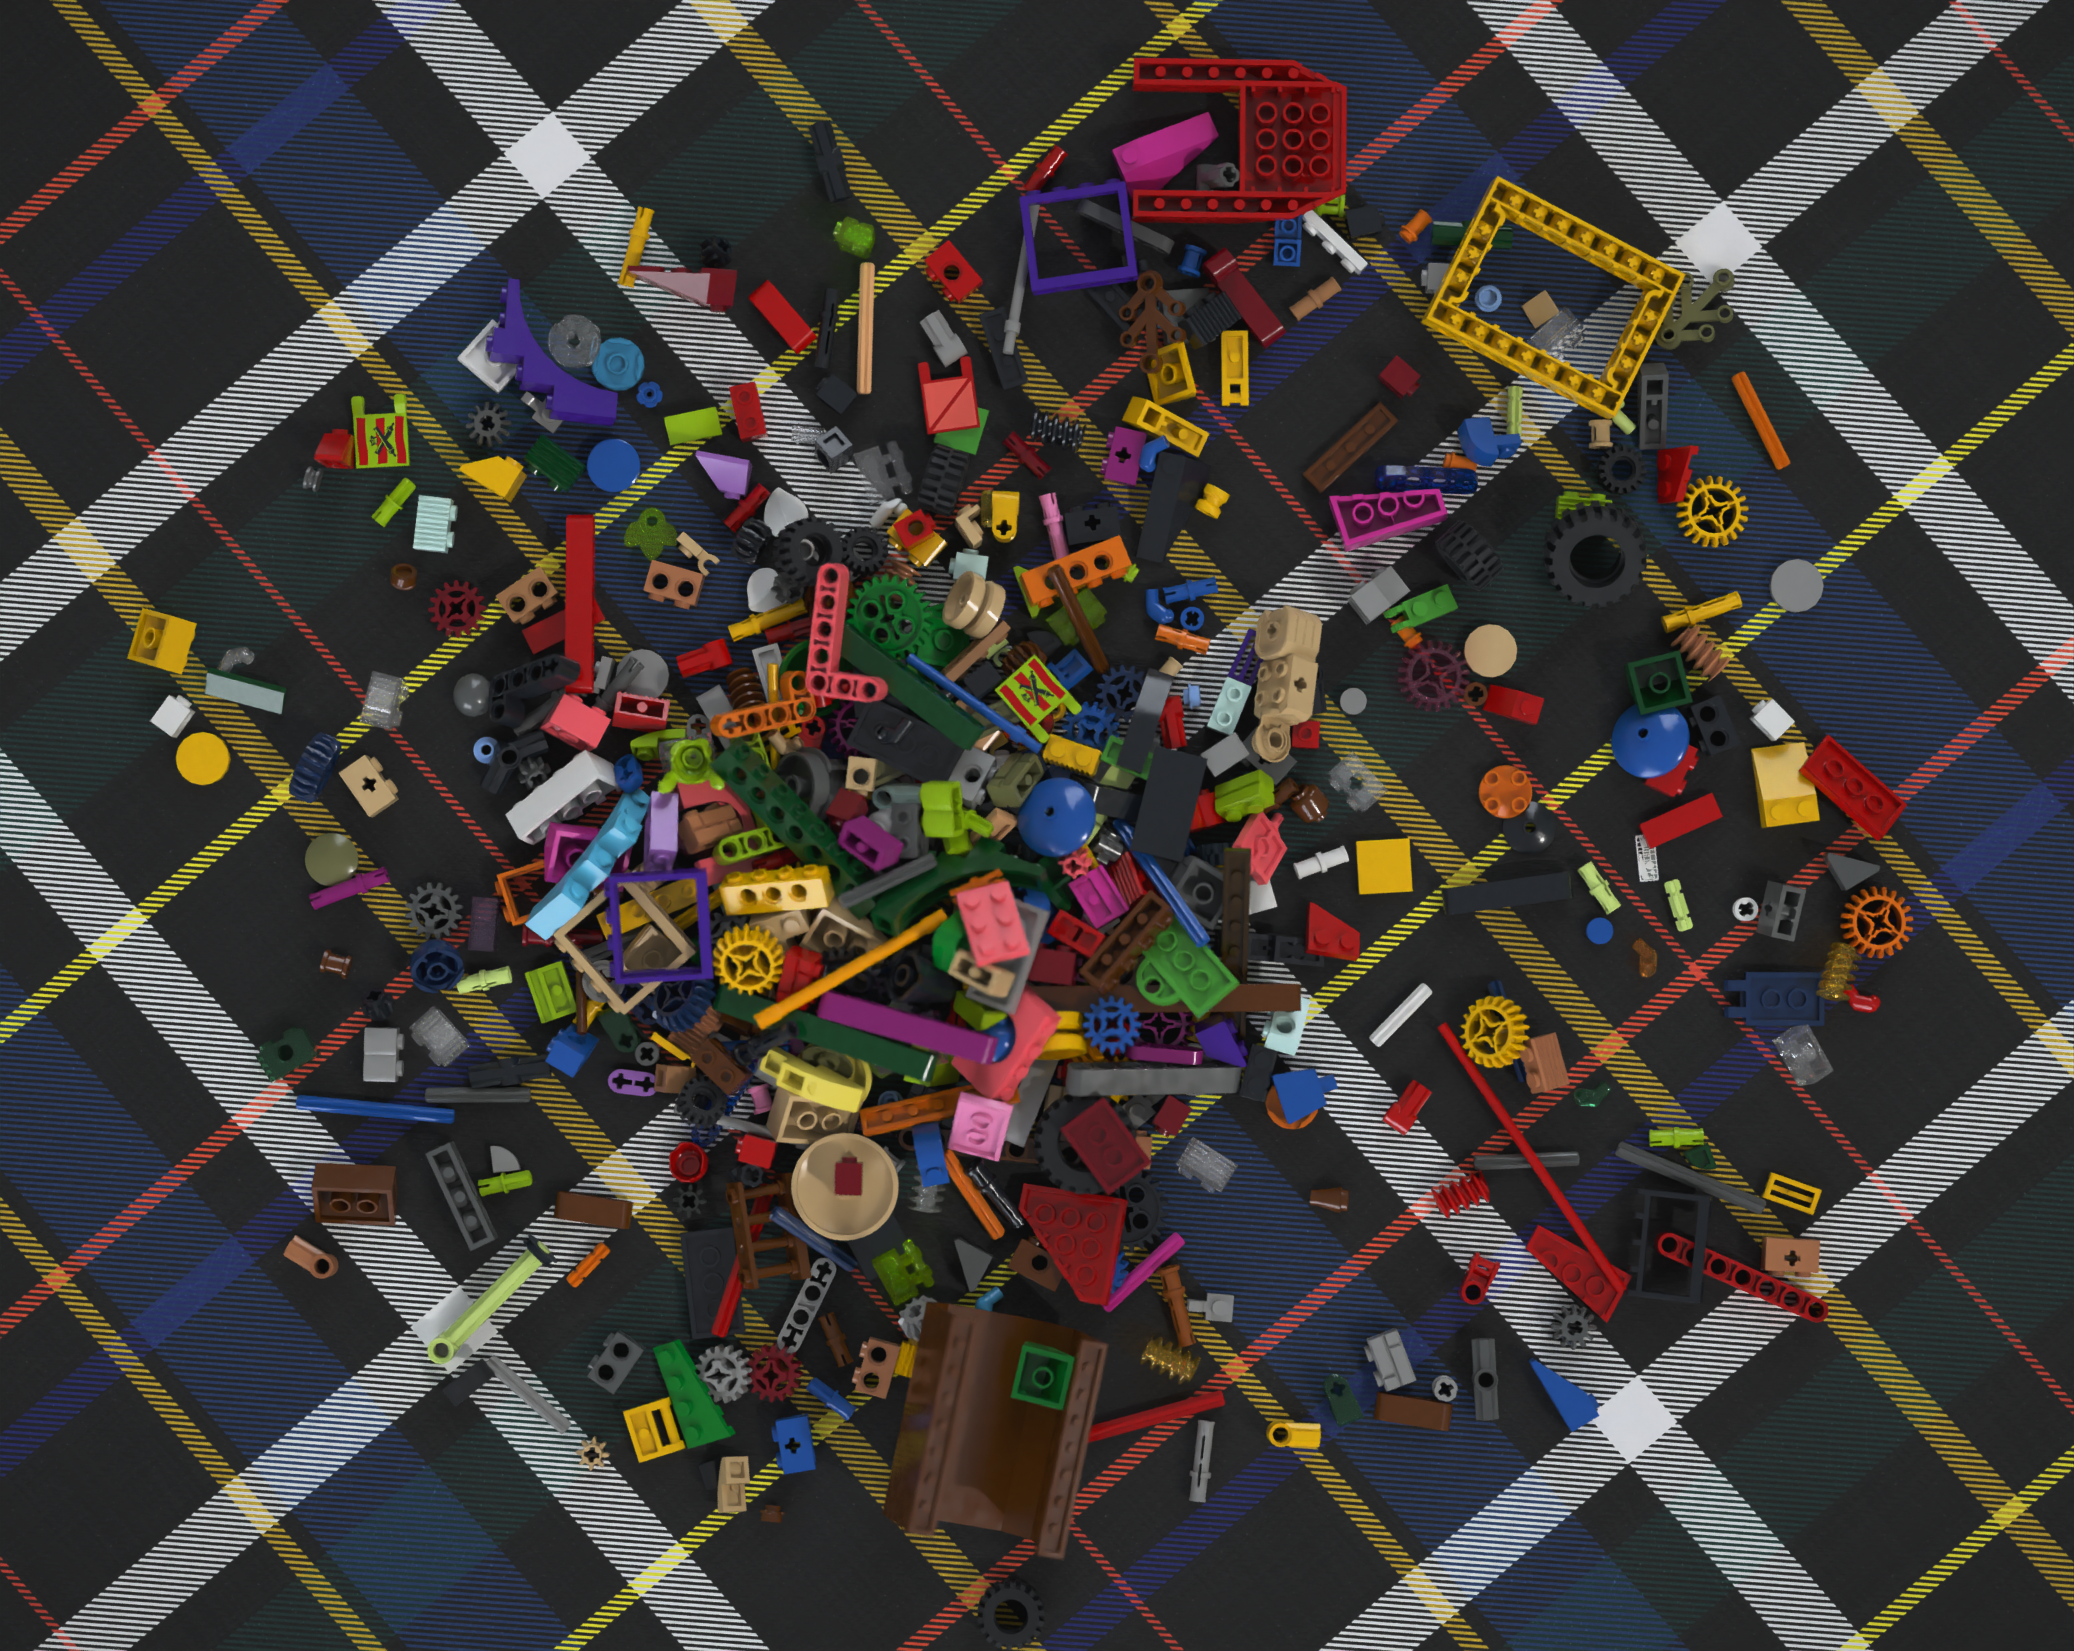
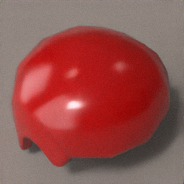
[669,1142,709,1183]

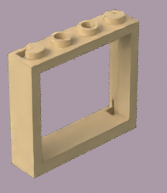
[553,869,699,1015]

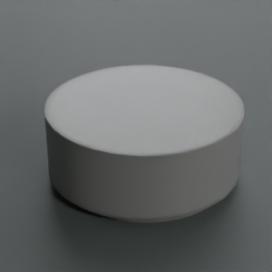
[1340,688,1367,715]

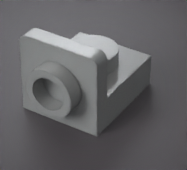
[593,656,616,694]

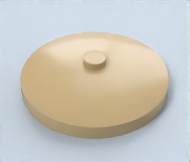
[791,1133,899,1240]

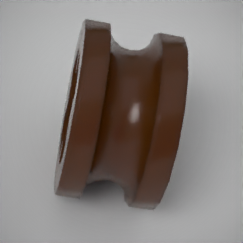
[1463,682,1488,707]

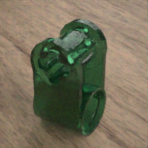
[597,1007,641,1053]
[1323,1374,1363,1428]

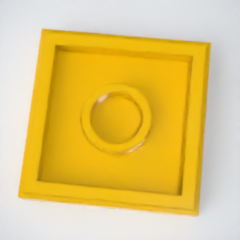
[1356,838,1413,894]

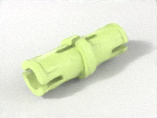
[1577,861,1621,914]
[457,966,512,994]

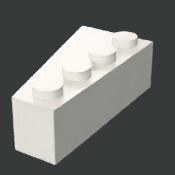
[505,750,622,845]

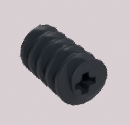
[1029,408,1087,453]

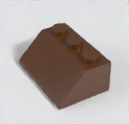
[311,1163,398,1226]

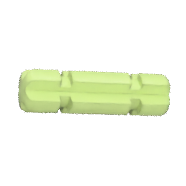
[1506,386,1523,437]
[1664,879,1693,931]

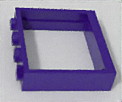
[1019,179,1139,296]
[604,868,713,984]

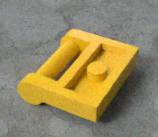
[623,1397,686,1463]

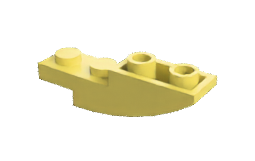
[759,1046,866,1113]

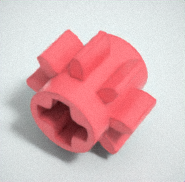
[1058,847,1093,879]

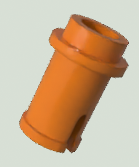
[1399,209,1432,244]
[1442,451,1477,476]
[1391,615,1423,650]

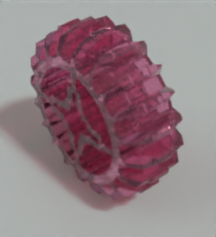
[1397,640,1470,712]

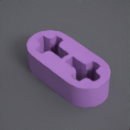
[608,1069,657,1096]

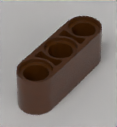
[553,1191,634,1229]
[1373,1391,1453,1431]

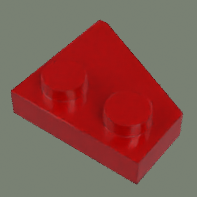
[1657,446,1699,504]
[1305,902,1360,961]

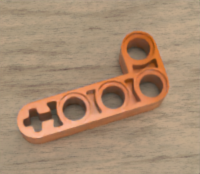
[710,671,816,738]

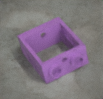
[643,791,678,871]

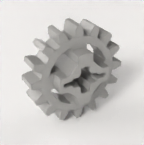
[695,1344,753,1403]

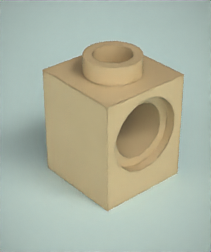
[845,756,878,796]

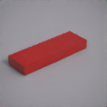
[522,599,606,655]
[1638,793,1723,849]

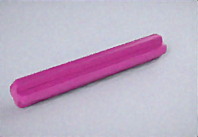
[1101,1232,1185,1312]

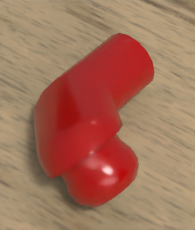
[1841,983,1881,1013]

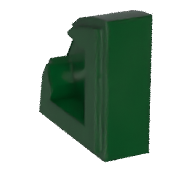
[1682,1143,1717,1170]

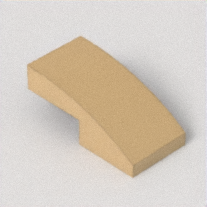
[718,1456,750,1513]

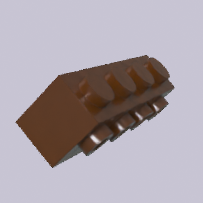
[1079,891,1174,996]

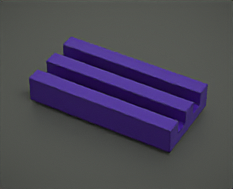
[1227,628,1264,687]

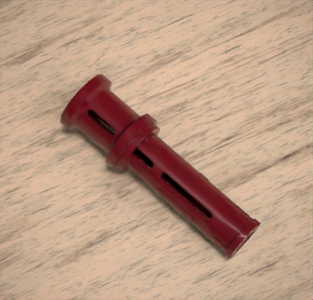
[522,923,604,947]

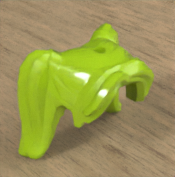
[658,738,725,794]

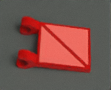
[918,356,980,435]

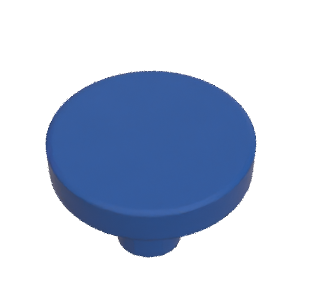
[587,439,641,493]

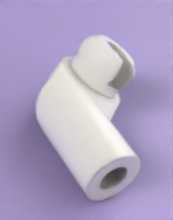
[869,498,908,529]

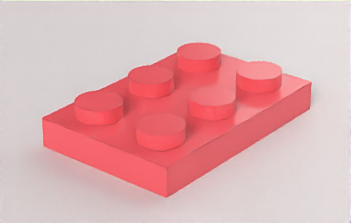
[956,881,1030,967]

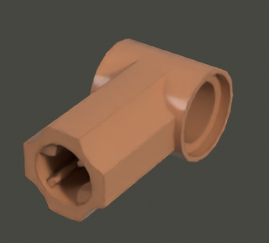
[284,1235,338,1279]

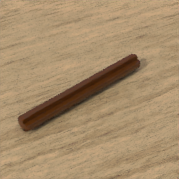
[1048,564,1110,675]

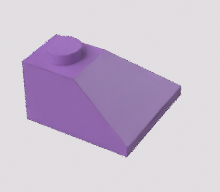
[696,450,752,500]

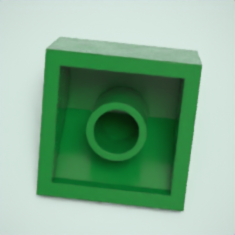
[1011,1341,1075,1410]

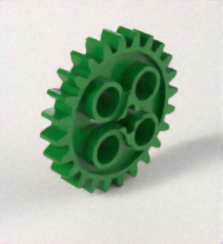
[847,573,933,659]

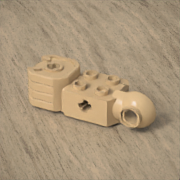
[1252,605,1322,762]

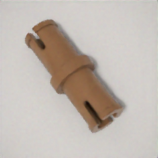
[1289,277,1341,321]

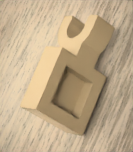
[676,531,720,576]

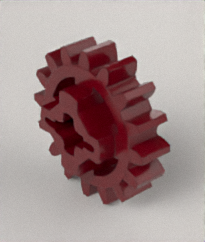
[428,580,487,638]
[747,1343,803,1402]

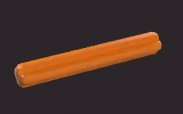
[1732,371,1790,470]
[944,1149,1005,1240]

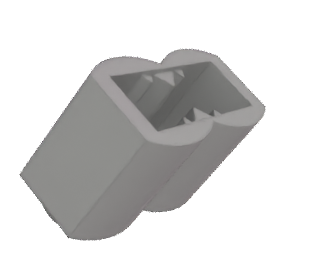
[363,1027,405,1082]

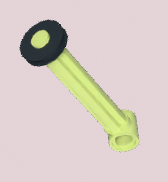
[427,1234,557,1364]

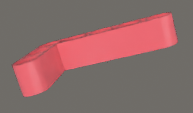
[806,563,888,702]

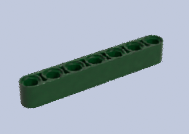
[840,620,986,751]

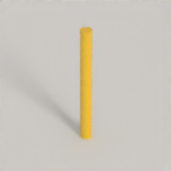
[767,663,781,770]

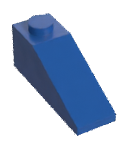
[1528,1358,1600,1432]

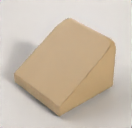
[1521,290,1559,329]

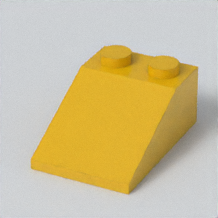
[1751,742,1820,828]

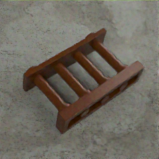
[726,1172,812,1289]

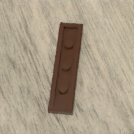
[1302,402,1398,494]

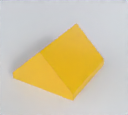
[1147,342,1196,406]

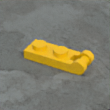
[1221,331,1249,406]

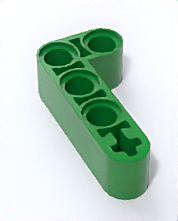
[933,892,1015,973]

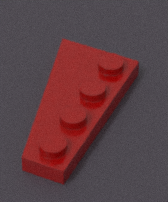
[1525,1224,1632,1323]

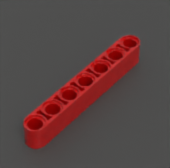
[565,514,595,694]
[1654,1231,1829,1322]

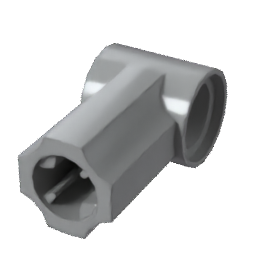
[920,310,968,367]

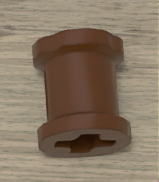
[320,949,353,979]

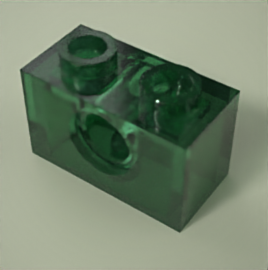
[255,1026,321,1083]

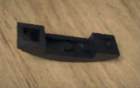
[1116,668,1174,774]

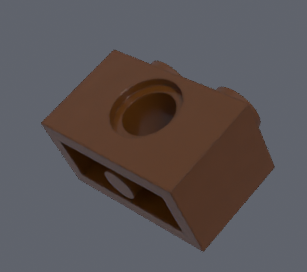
[1007,1235,1063,1292]

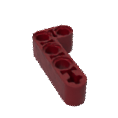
[1202,247,1287,349]

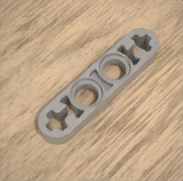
[777,1257,837,1354]

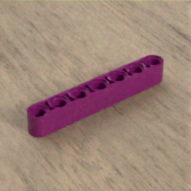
[816,990,998,1065]

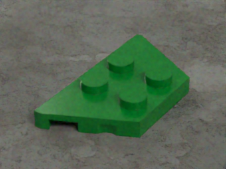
[914,602,970,687]

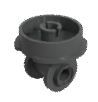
[775,747,848,822]

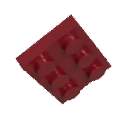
[1060,1097,1152,1195]

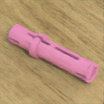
[1039,493,1074,571]

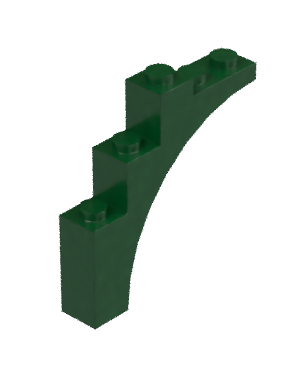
[870,836,1049,937]

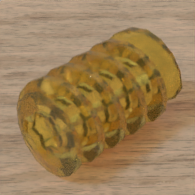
[1816,942,1862,1001]
[1140,1335,1201,1385]

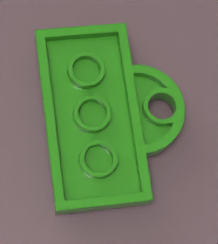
[1136,915,1240,1019]

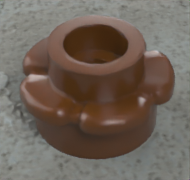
[759,1505,786,1523]

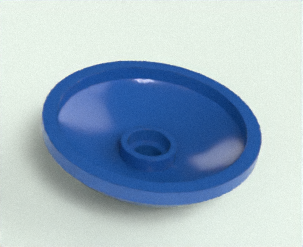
[1611,704,1690,778]
[1018,778,1096,857]

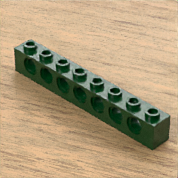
[709,736,885,920]

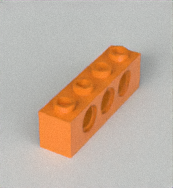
[1019,535,1132,609]

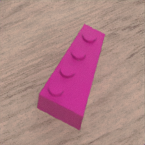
[1329,489,1448,552]

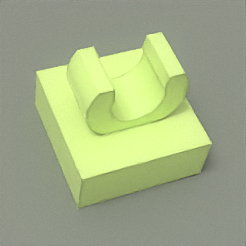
[985,639,1011,668]

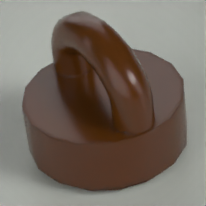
[390,564,417,590]

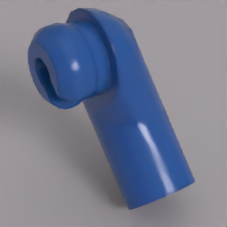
[1138,435,1170,472]
[1145,589,1174,624]

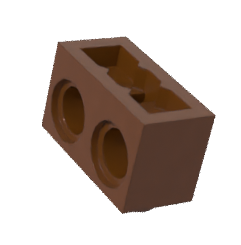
[690,1037,754,1095]

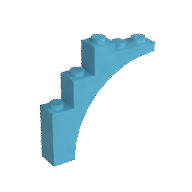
[525,788,650,940]

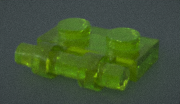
[871,1240,934,1306]

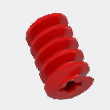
[1431,1169,1490,1219]

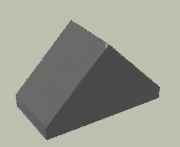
[1823,853,1880,890]
[954,1238,993,1292]

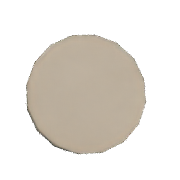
[1463,624,1517,678]

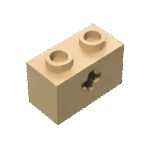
[339,755,399,817]

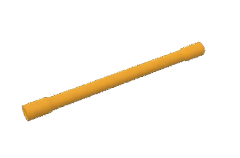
[754,908,948,1030]

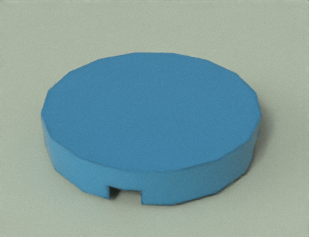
[591,338,645,391]

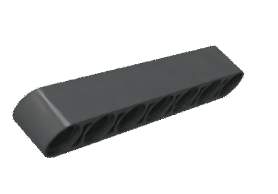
[1065,1060,1242,1096]

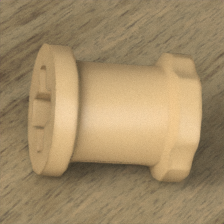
[1589,419,1613,449]

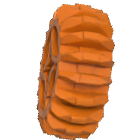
[1840,887,1913,958]

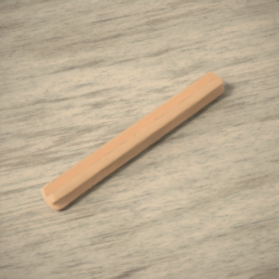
[857,262,875,394]

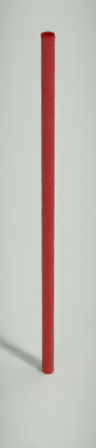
[1437,1022,1627,1294]

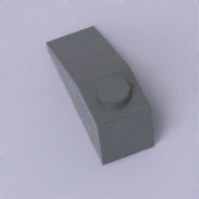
[1637,363,1669,450]

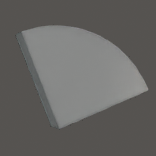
[490,1146,521,1173]

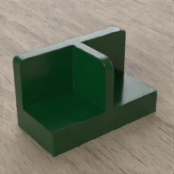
[1035,856,1081,912]

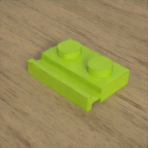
[525,961,576,1024]

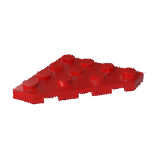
[1019,1183,1128,1306]

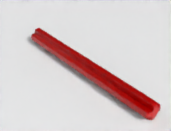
[711,1183,773,1337]
[1087,1390,1225,1443]

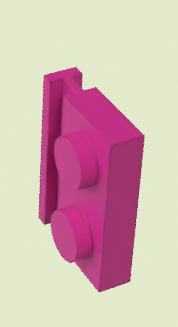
[1068,864,1130,931]

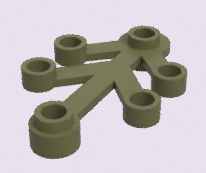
[1656,269,1735,350]

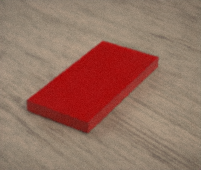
[1798,734,1907,841]

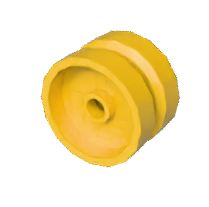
[1035,1011,1087,1060]

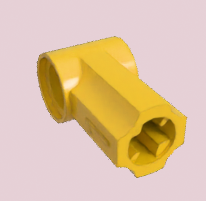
[1266,1420,1321,1447]

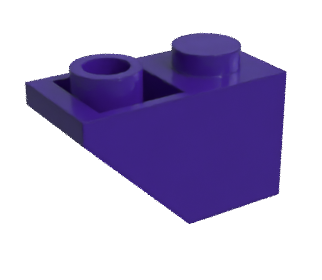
[1194,1012,1249,1068]

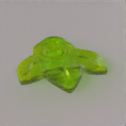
[624,508,677,561]

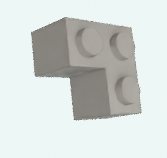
[1347,566,1410,625]

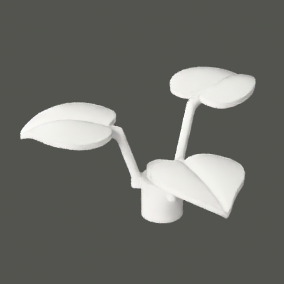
[747,488,864,613]

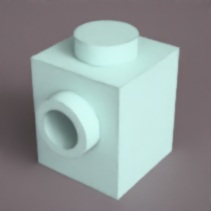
[949,549,989,581]

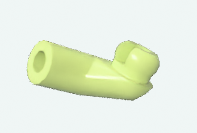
[1612,401,1636,435]

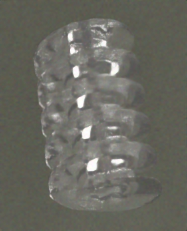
[908,1165,946,1213]

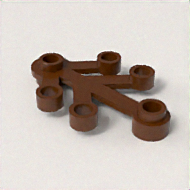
[1119,270,1187,375]

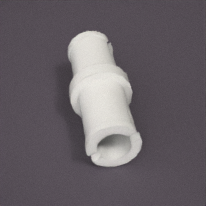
[1293,846,1349,879]

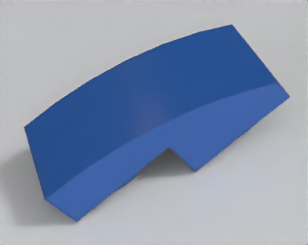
[1273,214,1303,267]

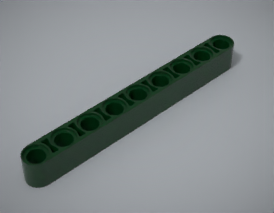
[712,982,939,1083]

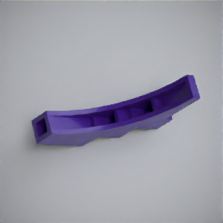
[485,278,618,426]

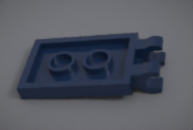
[1724,972,1825,1026]

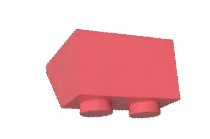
[540,693,611,752]

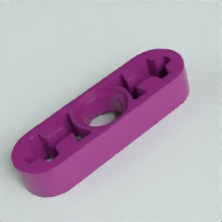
[1125,1041,1203,1065]

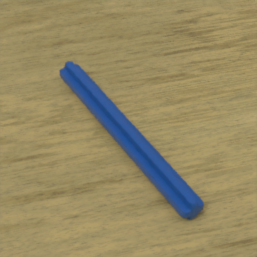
[1112,818,1210,947]
[296,1095,455,1124]

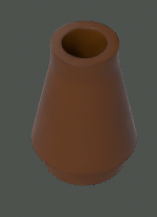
[1310,1187,1349,1213]

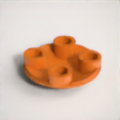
[1479,765,1532,818]

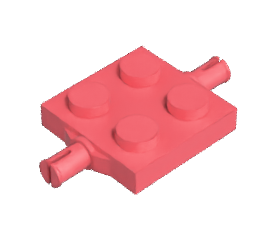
[1232,812,1287,885]

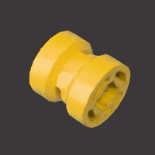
[1194,483,1230,519]

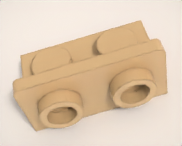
[954,504,983,550]

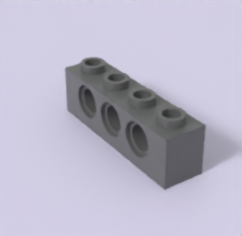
[426,1141,499,1251]

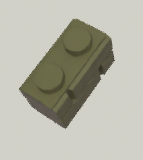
[987,753,1044,807]

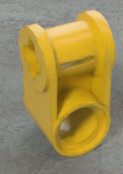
[992,491,1019,543]

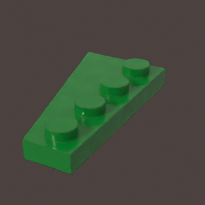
[653,1339,736,1449]

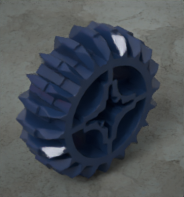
[289,732,341,803]
[650,961,716,1033]

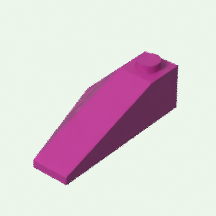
[1112,112,1219,200]

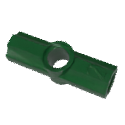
[1431,220,1513,250]

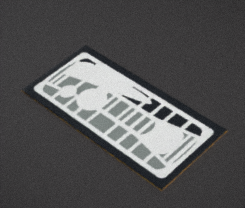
[1633,833,1661,884]

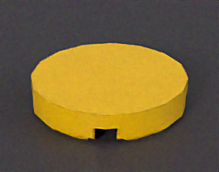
[176,732,231,785]

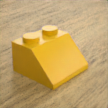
[459,456,527,503]
[127,608,197,674]

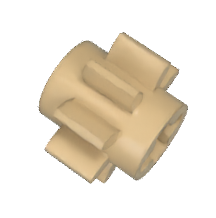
[576,1436,610,1471]

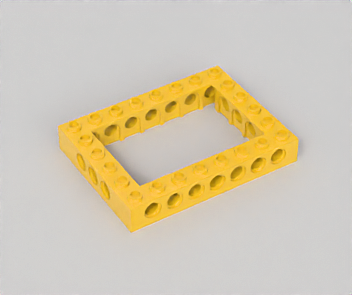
[1421,176,1686,420]

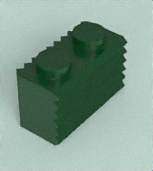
[524,434,587,493]

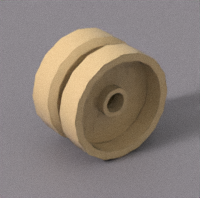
[942,571,1005,639]

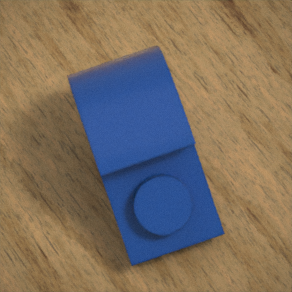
[1457,417,1522,467]
[912,1121,950,1187]

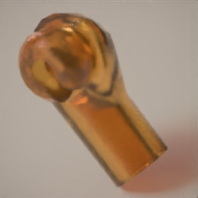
[1631,937,1657,978]

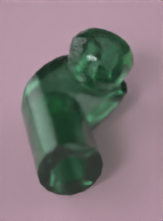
[1573,1081,1612,1107]

